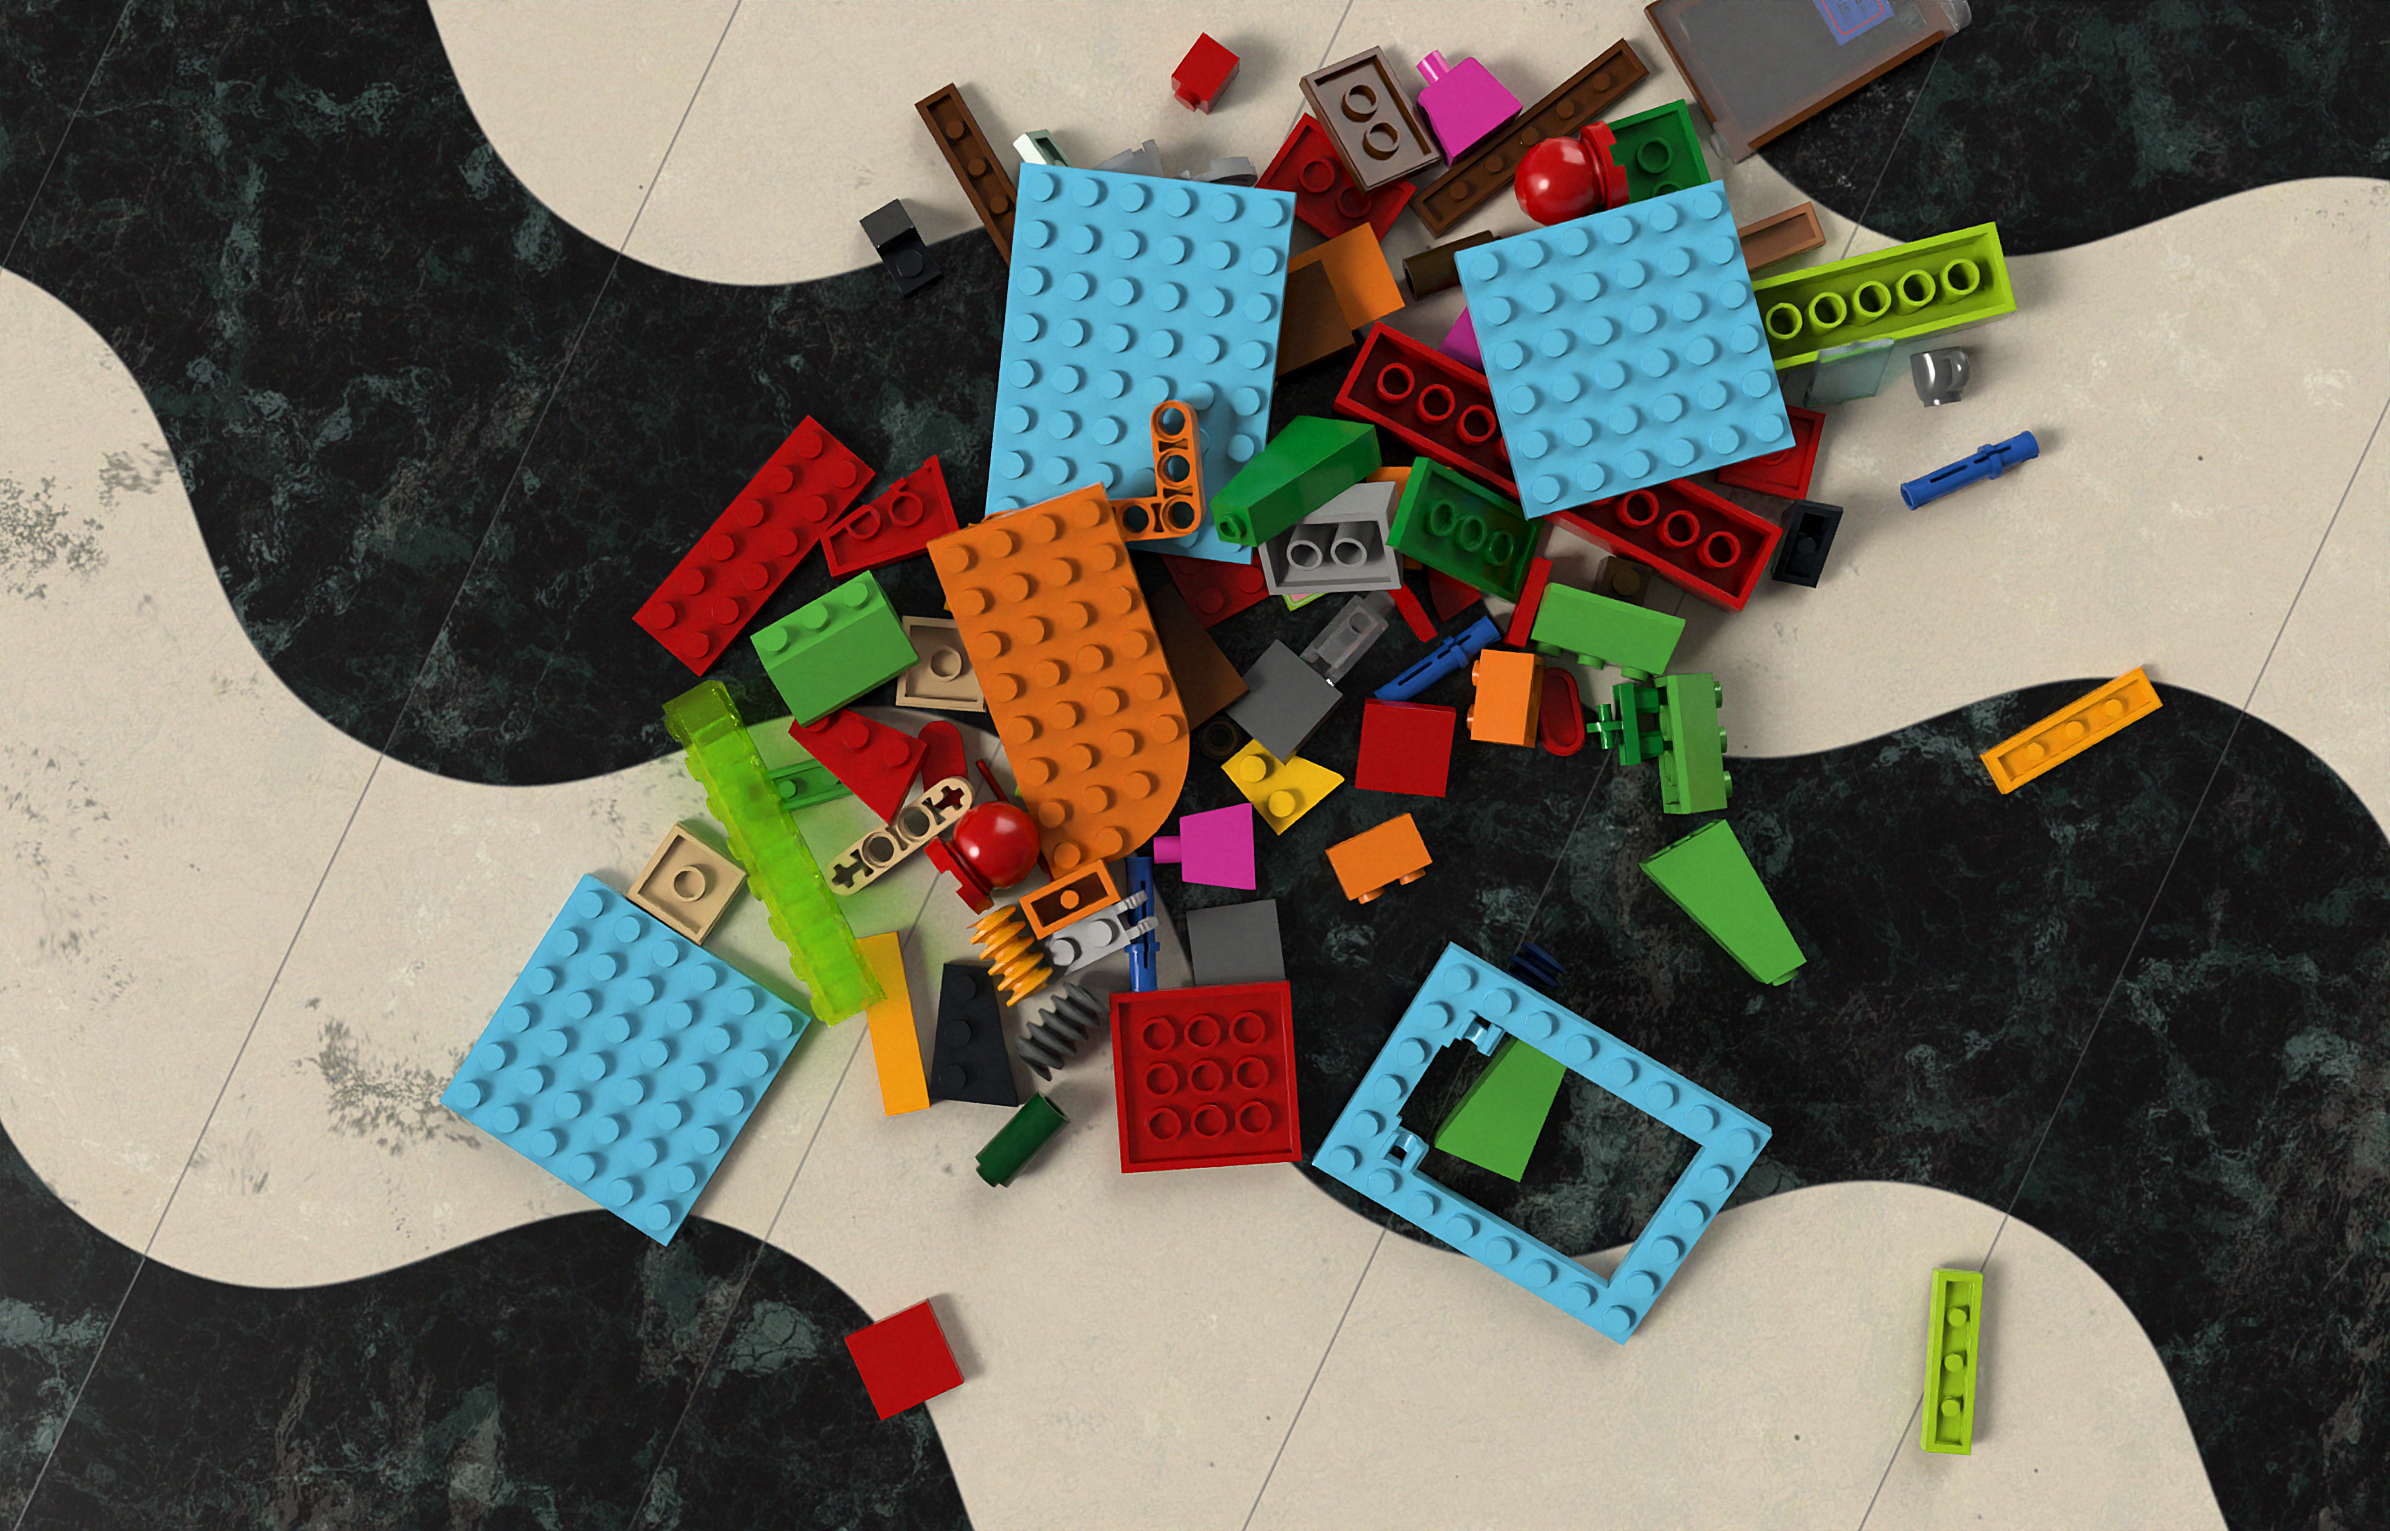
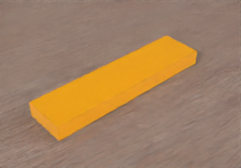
[1980,666,2163,794]
[852,931,932,1117]

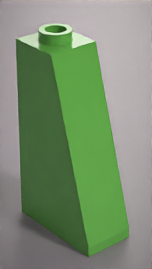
[1638,819,1807,986]
[1431,1035,1567,1182]

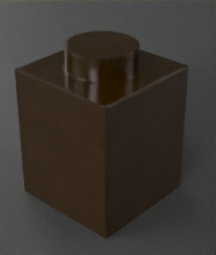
[1591,555,1653,607]

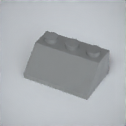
[1258,481,1403,595]

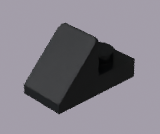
[859,198,943,299]
[1770,499,1844,588]

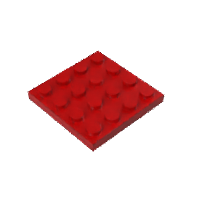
[1109,979,1302,1174]

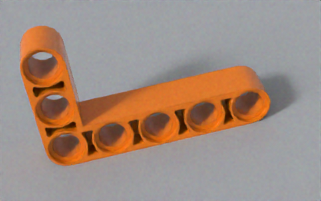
[982,400,1207,542]

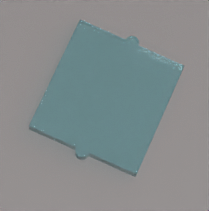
[1802,337,1895,408]

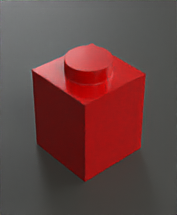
[1171,32,1240,115]

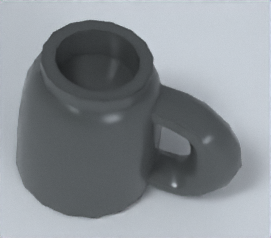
[1910,346,1971,407]

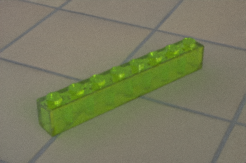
[662,680,887,1028]

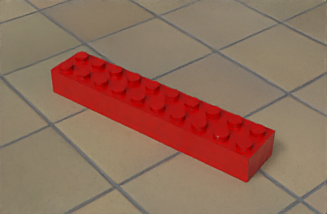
[1332,320,1784,615]

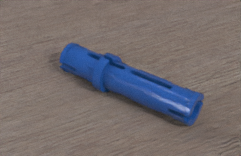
[1900,430,2039,511]
[1374,615,1501,702]
[1124,857,1160,992]

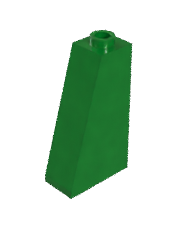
[1209,415,1383,547]

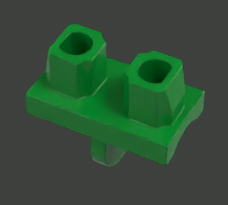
[1586,683,1663,766]

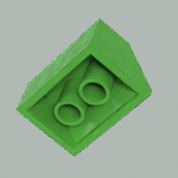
[750,570,922,729]
[1526,582,1686,683]
[1650,672,1732,814]

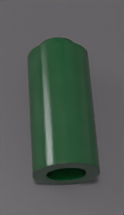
[975,1091,1070,1188]

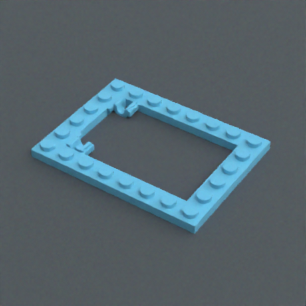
[1312,941,1772,1346]

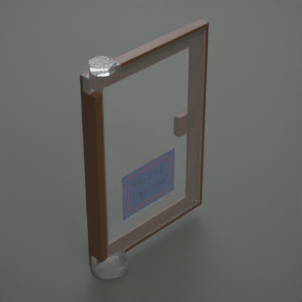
[1643,0,1972,165]

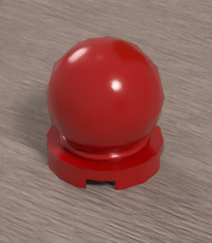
[1514,120,1629,227]
[923,801,1041,915]

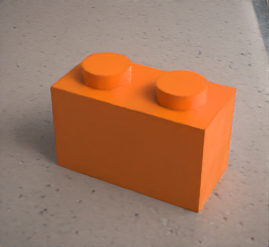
[1467,649,1546,748]
[1325,812,1432,904]
[1019,858,1123,940]

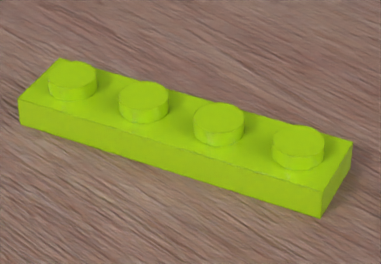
[1920,1268,1983,1456]

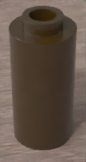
[1402,230,1502,302]

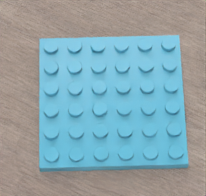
[1454,179,1796,521]
[439,873,814,1247]

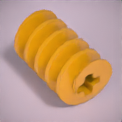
[966,904,1053,1007]

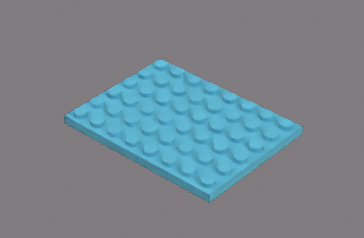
[985,162,1297,565]

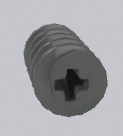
[1014,981,1110,1082]

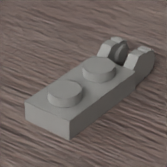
[1036,890,1161,980]

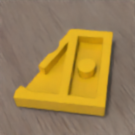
[1221,739,1345,835]

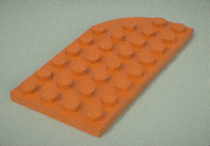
[926,481,1190,880]

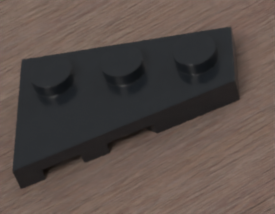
[929,962,1019,1108]

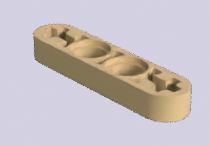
[824,776,976,896]

